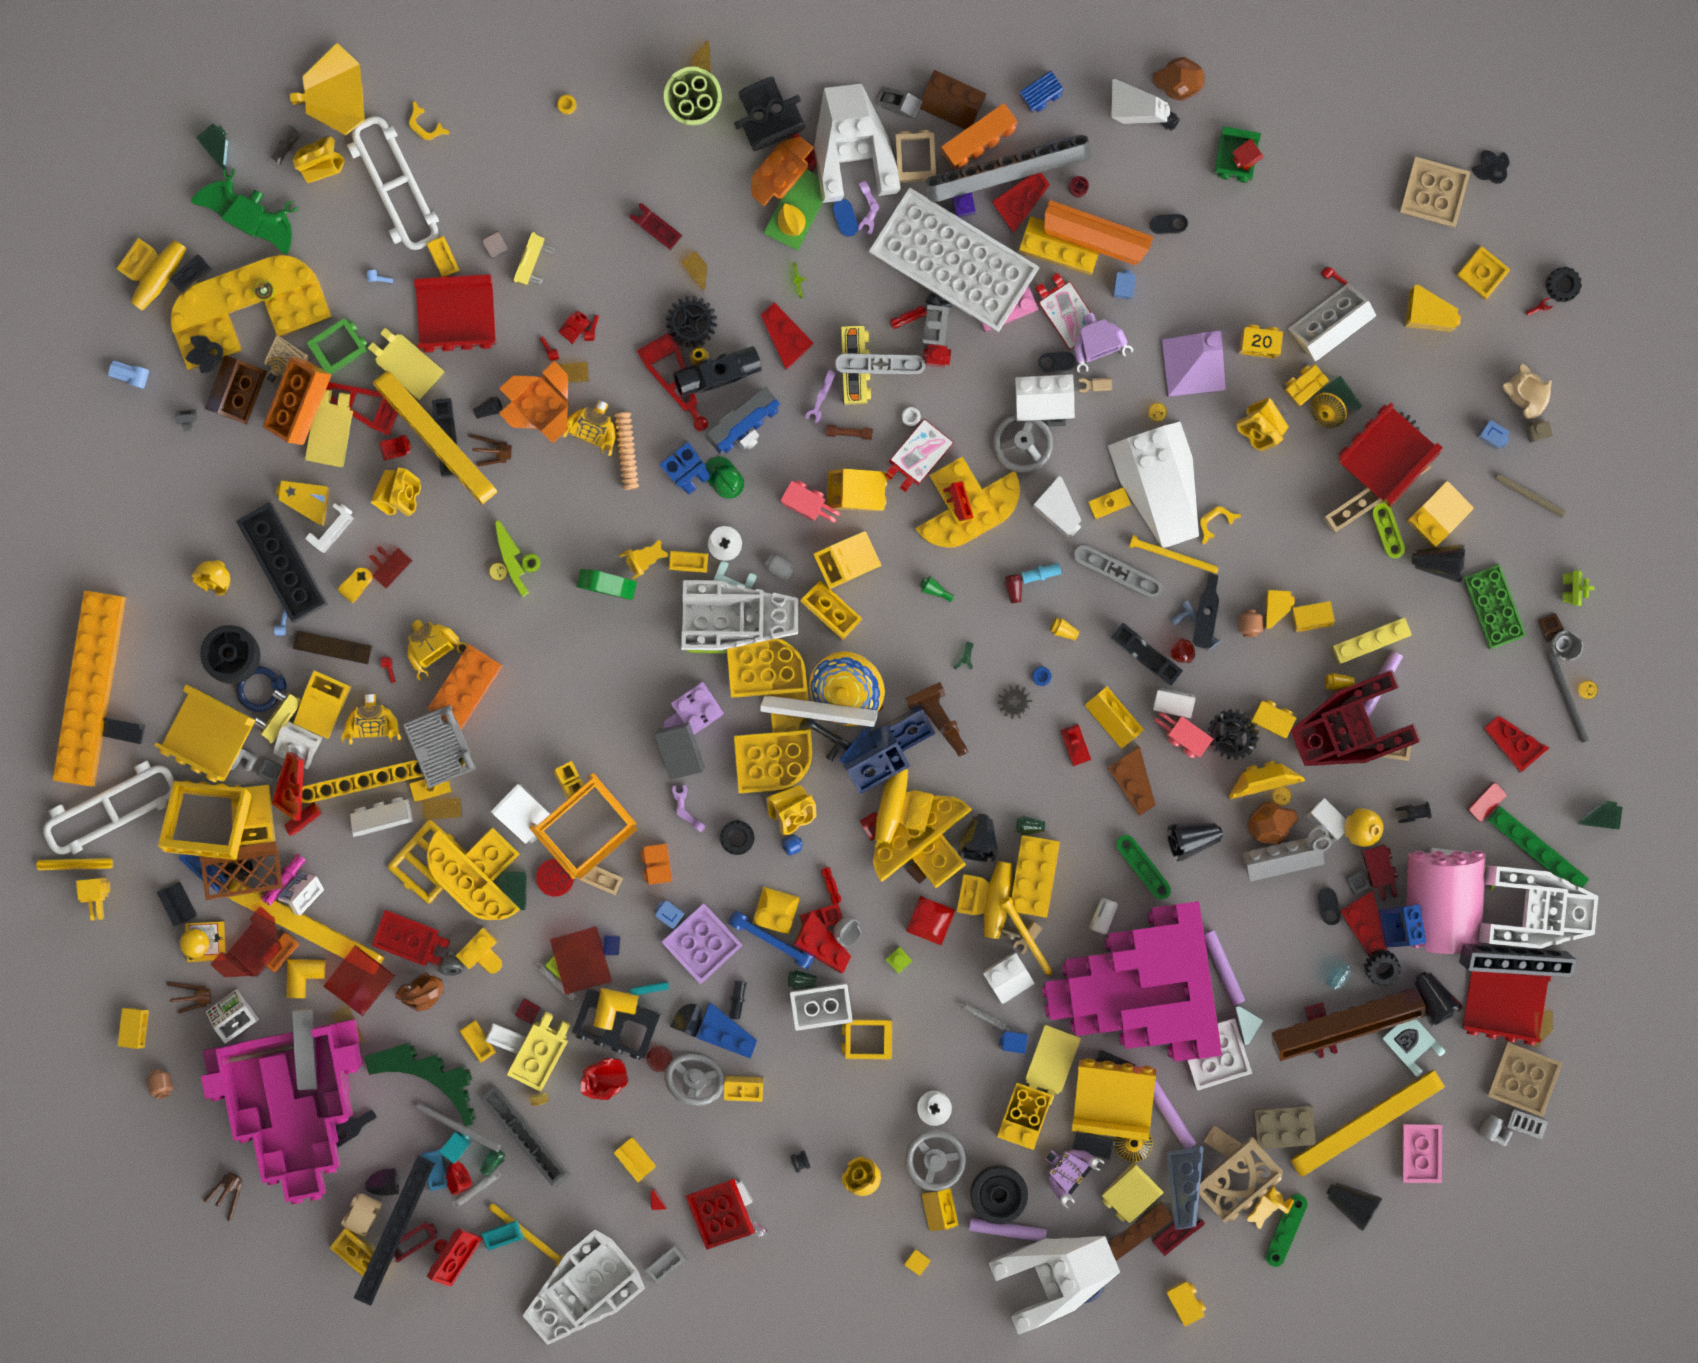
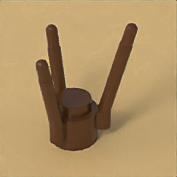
[469,434,512,466]
[166,982,211,1013]
[204,1172,243,1221]

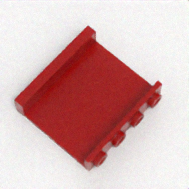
[414,274,496,353]
[1338,402,1443,507]
[1462,971,1552,1045]

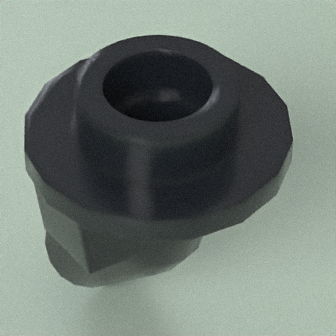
[925,293,953,308]

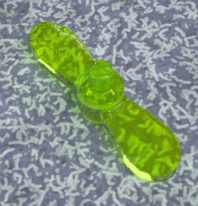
[793,262,806,298]

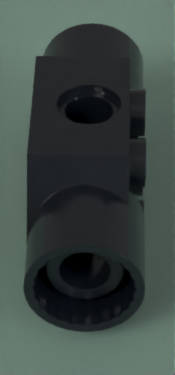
[673,346,762,397]

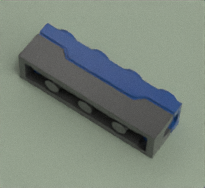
[705,387,780,454]

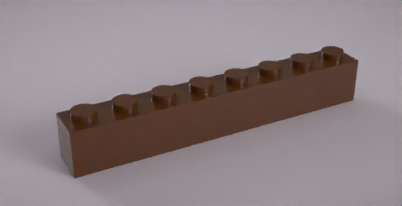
[1272,988,1426,1061]

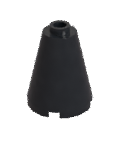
[1412,544,1465,583]
[1167,823,1223,862]
[1415,971,1464,1027]
[1326,1182,1382,1231]

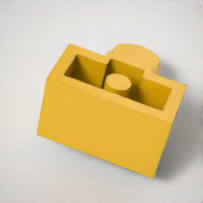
[76,878,111,921]
[456,928,503,974]

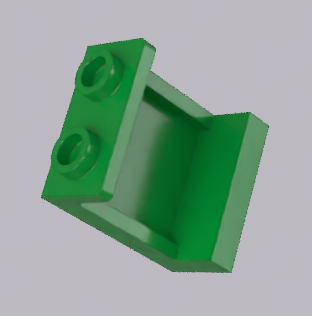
[1214,126,1261,183]

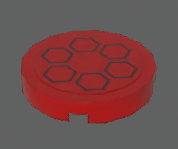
[536,859,574,897]

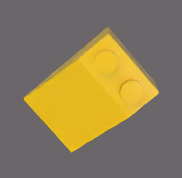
[1406,481,1474,548]

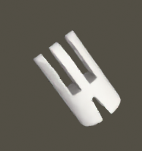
[1089,898,1118,935]

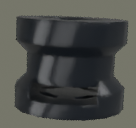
[790,1150,811,1173]

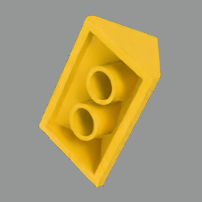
[800,580,862,641]
[329,1228,392,1277]

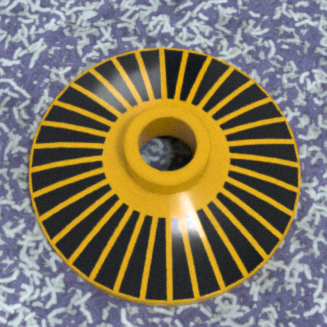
[1310,393,1347,428]
[1114,1134,1153,1162]

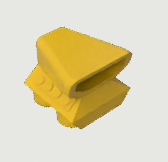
[292,135,345,183]
[1236,397,1289,451]
[371,467,421,517]
[766,784,816,835]

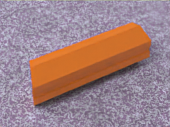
[1044,200,1153,265]

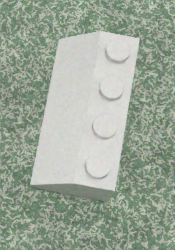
[1288,283,1376,362]

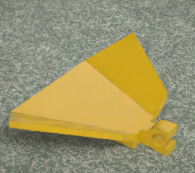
[290,43,365,135]

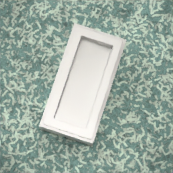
[485,1023,526,1054]

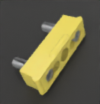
[513,232,555,285]
[254,690,302,743]

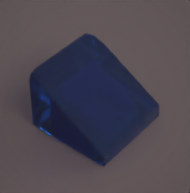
[603,935,620,955]

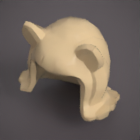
[1502,364,1552,420]

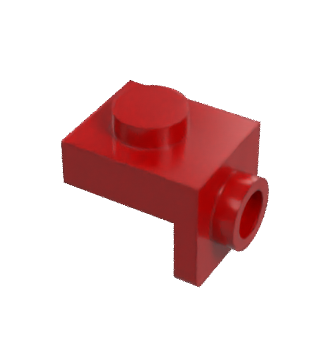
[558,311,591,344]
[379,435,411,461]

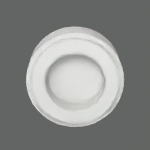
[901,407,921,427]

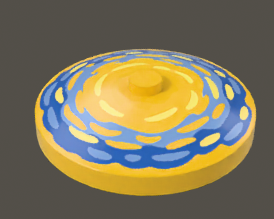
[809,651,885,726]

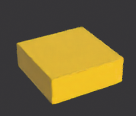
[904,1249,931,1276]

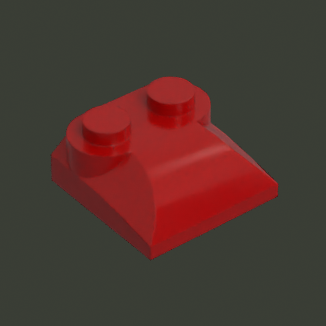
[906,896,956,946]

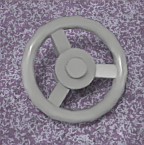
[993,413,1053,473]
[664,1053,725,1106]
[905,1130,966,1191]

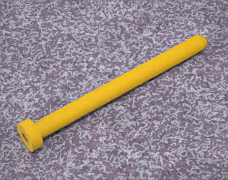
[1129,535,1218,573]
[999,897,1052,976]
[488,1203,564,1267]

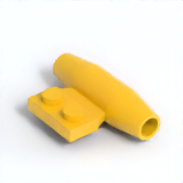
[117,238,187,311]
[875,769,934,844]
[957,861,1013,939]

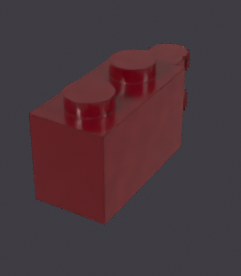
[1361,845,1398,901]

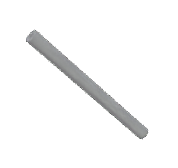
[415,1102,501,1152]

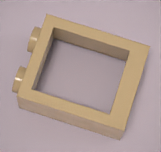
[896,130,936,183]

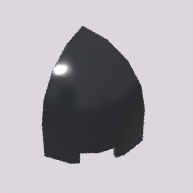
[670,1003,702,1037]
[365,1168,399,1195]

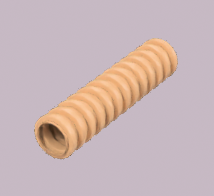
[614,412,639,490]

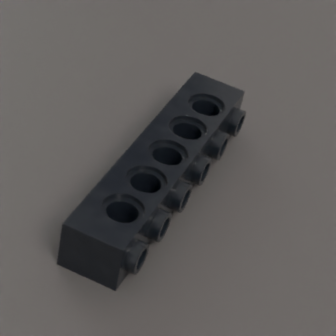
[1459,944,1577,977]

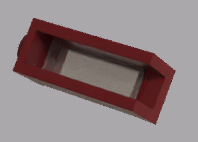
[394,1221,438,1263]

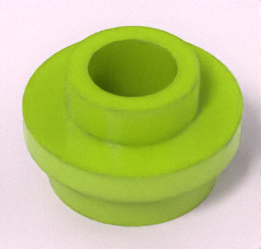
[521,553,541,573]

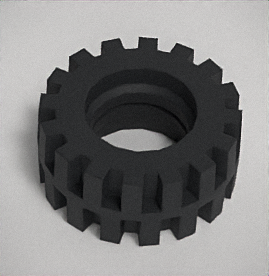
[1545,267,1582,302]
[720,821,755,855]
[1364,949,1401,987]

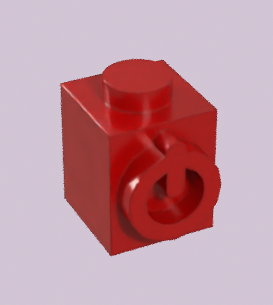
[923,344,951,368]

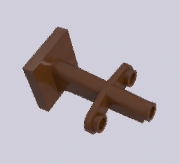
[906,682,969,757]

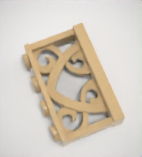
[1199,1136,1283,1223]

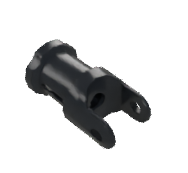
[1395,801,1432,823]

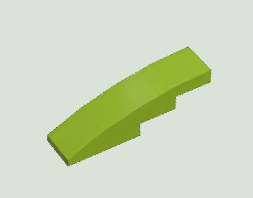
[495,520,529,597]

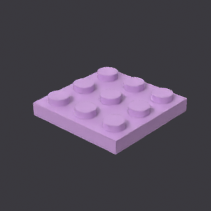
[662,903,743,985]

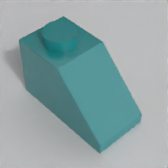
[439,1131,472,1164]

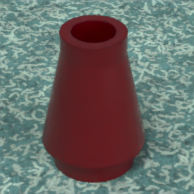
[1004,574,1022,603]

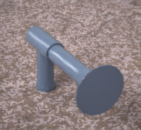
[1170,600,1223,651]

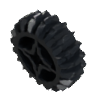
[666,296,717,348]
[1208,708,1259,760]

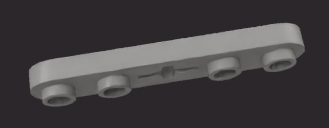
[833,353,926,375]
[1074,545,1162,598]

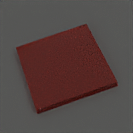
[550,926,612,995]
[323,945,395,1017]

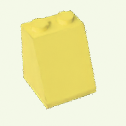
[1101,1162,1164,1223]

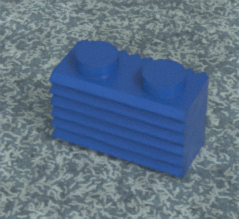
[1019,70,1064,113]

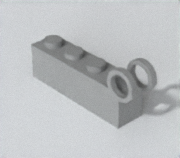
[1243,824,1332,882]

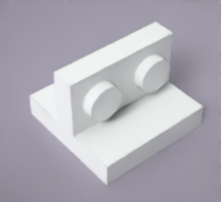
[273,722,322,770]

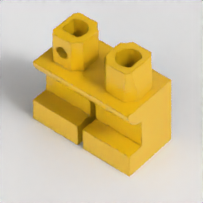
[553,761,588,799]

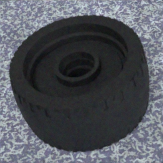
[200,625,261,684]
[970,1165,1028,1224]

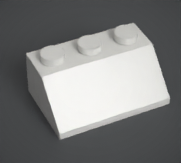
[1015,374,1075,421]
[350,797,414,837]
[790,982,853,1031]

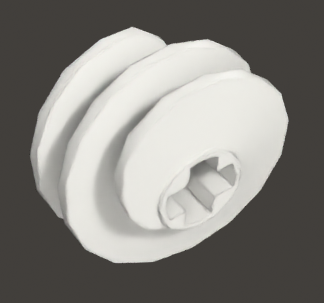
[708,526,742,561]
[917,1090,952,1126]

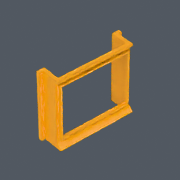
[529,772,638,880]

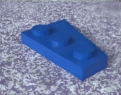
[697,1002,757,1058]

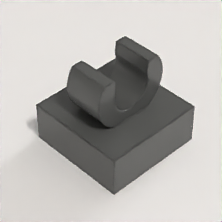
[175,410,197,431]

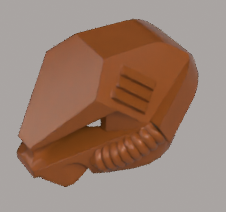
[1153,57,1205,101]
[1248,802,1299,845]
[395,972,445,1011]

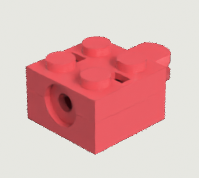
[780,480,840,523]
[1154,711,1213,758]

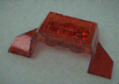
[210,906,282,977]

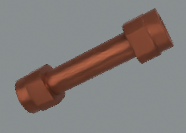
[826,425,873,440]

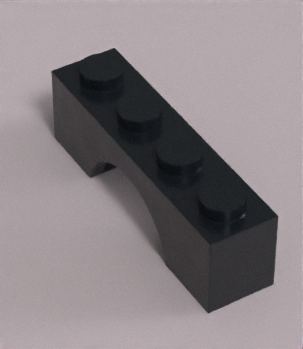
[432,398,458,478]
[1110,623,1183,686]

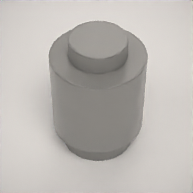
[764,554,794,580]

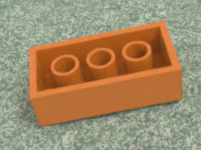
[940,103,1018,170]
[263,357,331,445]
[427,644,503,730]

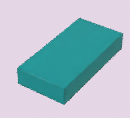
[630,981,670,995]
[481,1220,524,1251]

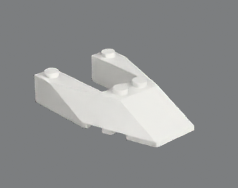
[814,84,901,203]
[1478,865,1598,949]
[989,1236,1120,1335]

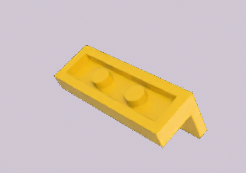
[1085,686,1144,748]

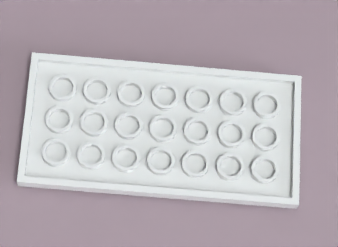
[869,188,1039,333]

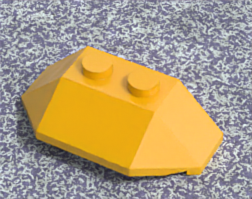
[1227,760,1305,799]

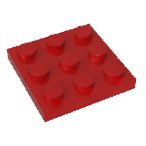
[685,1179,755,1250]

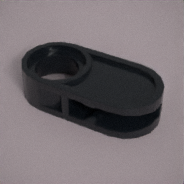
[1150,214,1188,234]
[1038,352,1076,372]
[1318,888,1341,925]

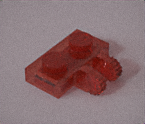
[369,546,413,589]

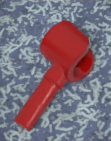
[1321,267,1348,285]
[1525,298,1553,316]
[584,315,599,341]
[539,337,559,361]
[381,657,396,683]

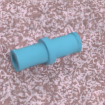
[1022,563,1062,584]

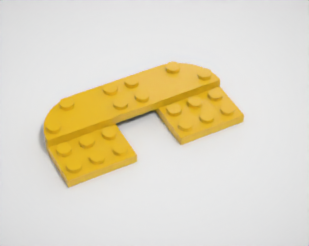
[171,255,332,370]
[727,638,813,794]

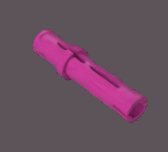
[261,854,306,906]

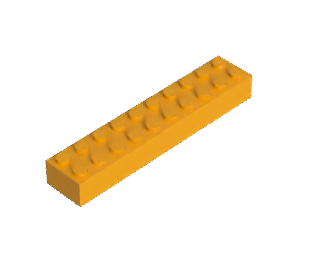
[53,590,126,786]

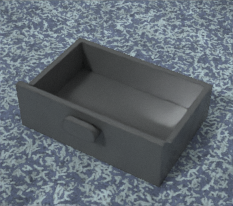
[654,722,705,780]

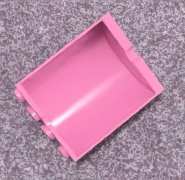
[1405,851,1486,954]

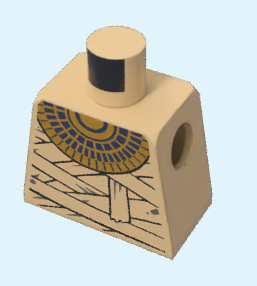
[264,335,310,384]

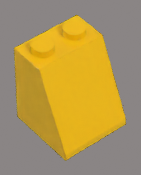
[1405,284,1461,332]
[827,469,887,511]

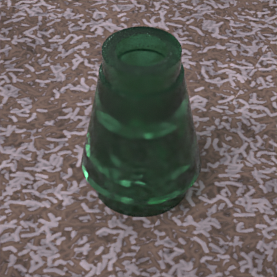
[1016,816,1045,835]
[788,970,817,989]
[479,1149,506,1176]

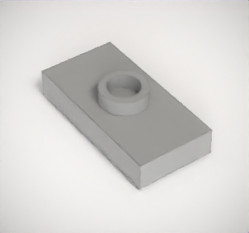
[645,1245,686,1284]

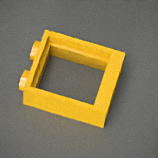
[842,1019,892,1059]

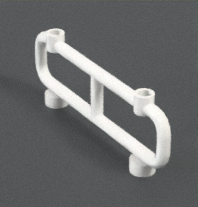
[347,116,439,250]
[43,761,175,855]

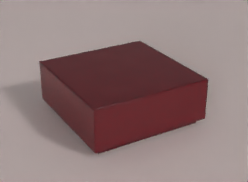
[515,998,541,1024]

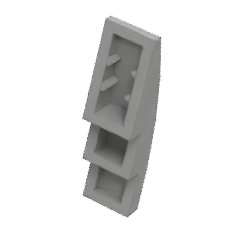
[292,1009,318,1090]

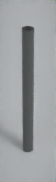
[1547,651,1589,743]

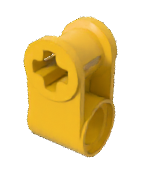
[337,568,373,604]

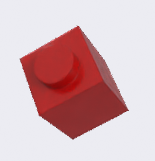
[1233,139,1264,171]

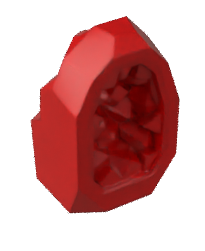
[446,1161,472,1196]

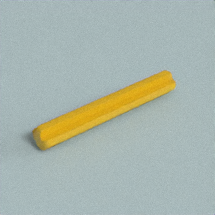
[36,858,113,870]

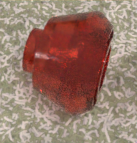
[1171,638,1195,663]
[647,1046,673,1072]

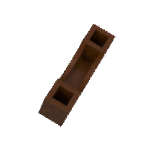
[1107,1201,1174,1261]

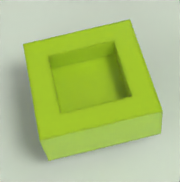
[885,947,912,974]

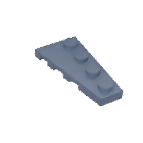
[1166,1146,1204,1230]

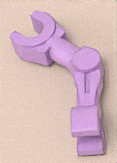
[858,180,879,235]
[806,370,836,423]
[672,785,706,832]

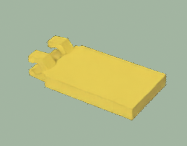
[368,328,445,400]
[305,390,353,467]
[507,1011,570,1092]
[1025,1025,1081,1105]

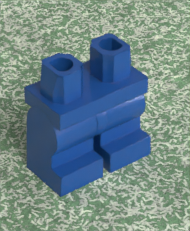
[659,442,711,495]

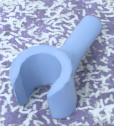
[366,270,393,283]
[274,609,287,636]

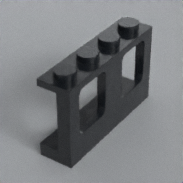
[572,988,661,1060]

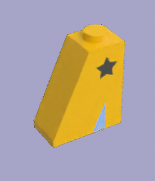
[276,481,329,526]

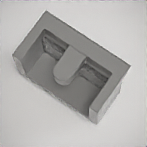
[923,305,949,346]

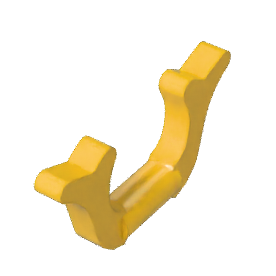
[409,101,450,141]
[1200,506,1241,544]

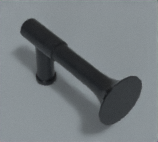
[800,717,851,762]

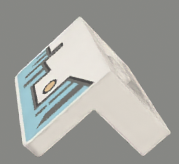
[277,872,324,916]

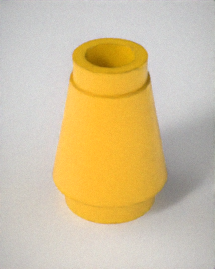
[690,347,709,365]
[1050,617,1080,641]
[1325,673,1354,692]

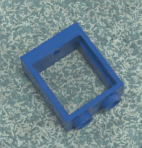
[1379,904,1426,948]

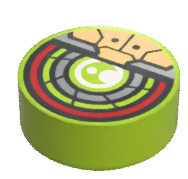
[254,281,274,300]

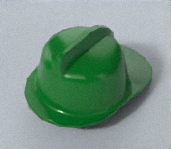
[705,456,744,499]

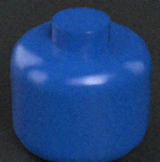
[782,834,803,856]

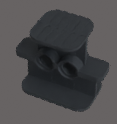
[734,76,805,151]

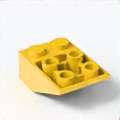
[813,531,882,590]
[293,671,352,739]
[231,785,276,846]
[996,1082,1053,1150]

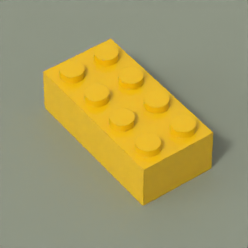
[1011,835,1060,918]

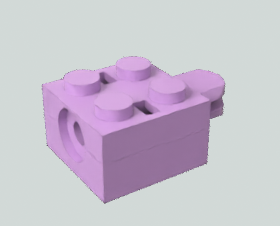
[664,682,725,735]

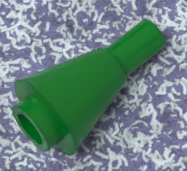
[919,576,954,602]

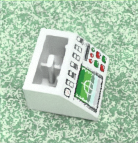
[206,989,259,1044]

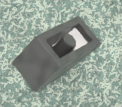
[876,87,923,119]

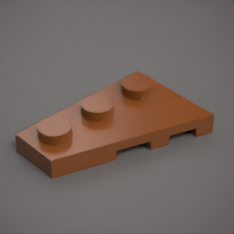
[1108,747,1155,816]

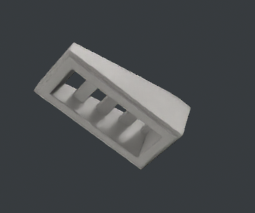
[1505,1108,1548,1140]

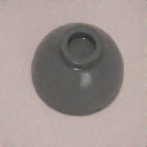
[437,951,464,976]

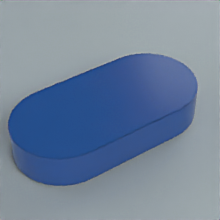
[833,199,858,237]

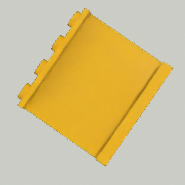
[154,684,256,782]
[1072,1058,1157,1141]

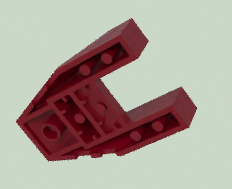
[1290,669,1421,766]

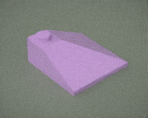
[1162,331,1226,397]

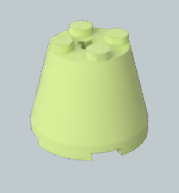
[664,67,722,126]

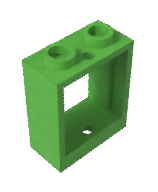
[307,318,368,376]

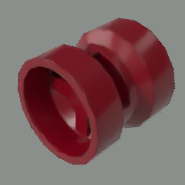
[1069,176,1089,198]

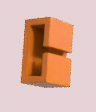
[640,843,672,885]

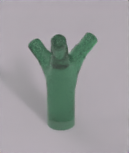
[954,642,974,670]

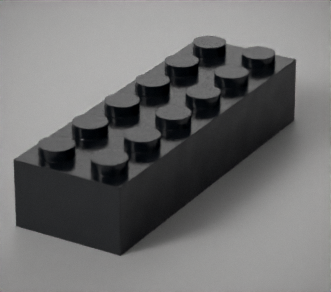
[236,502,328,623]

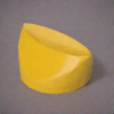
[777,204,806,236]

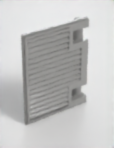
[403,705,477,788]

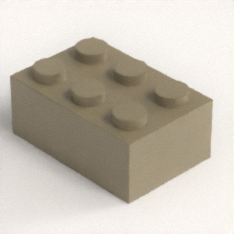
[1253,1105,1316,1149]

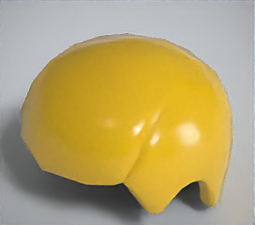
[179,929,209,958]

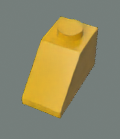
[1264,590,1294,629]

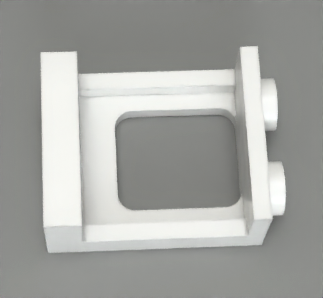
[305,503,354,553]

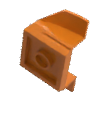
[751,137,814,206]
[499,361,569,430]
[499,376,568,443]

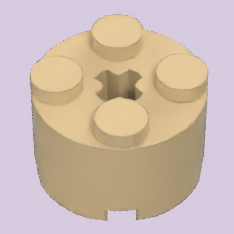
[341,1193,383,1238]

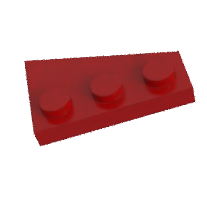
[992,172,1050,234]
[761,302,814,370]
[1483,716,1549,773]
[272,752,304,821]
[1340,890,1388,958]
[793,911,851,974]

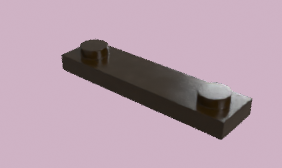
[293,630,372,665]

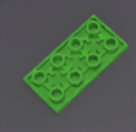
[764,170,822,251]
[1463,564,1526,649]

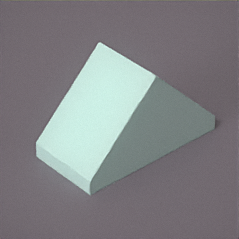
[1234,1005,1263,1045]

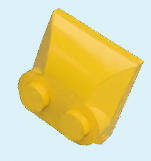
[752,886,800,934]

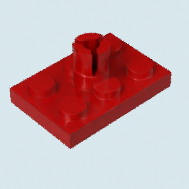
[426,1228,483,1287]

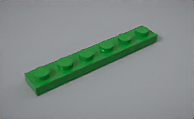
[1487,806,1590,888]

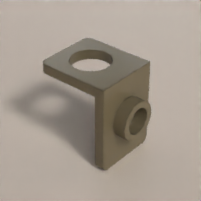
[1001,913,1025,940]

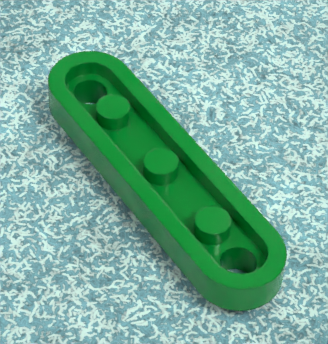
[1116,835,1171,900]
[1265,1194,1308,1267]

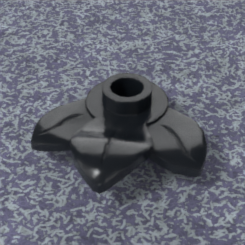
[1472,150,1510,184]
[185,336,223,373]

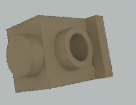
[1526,419,1553,443]

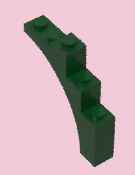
[364,1042,476,1127]

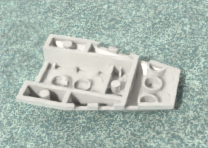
[1108,422,1199,548]
[681,580,798,650]
[523,1229,645,1345]

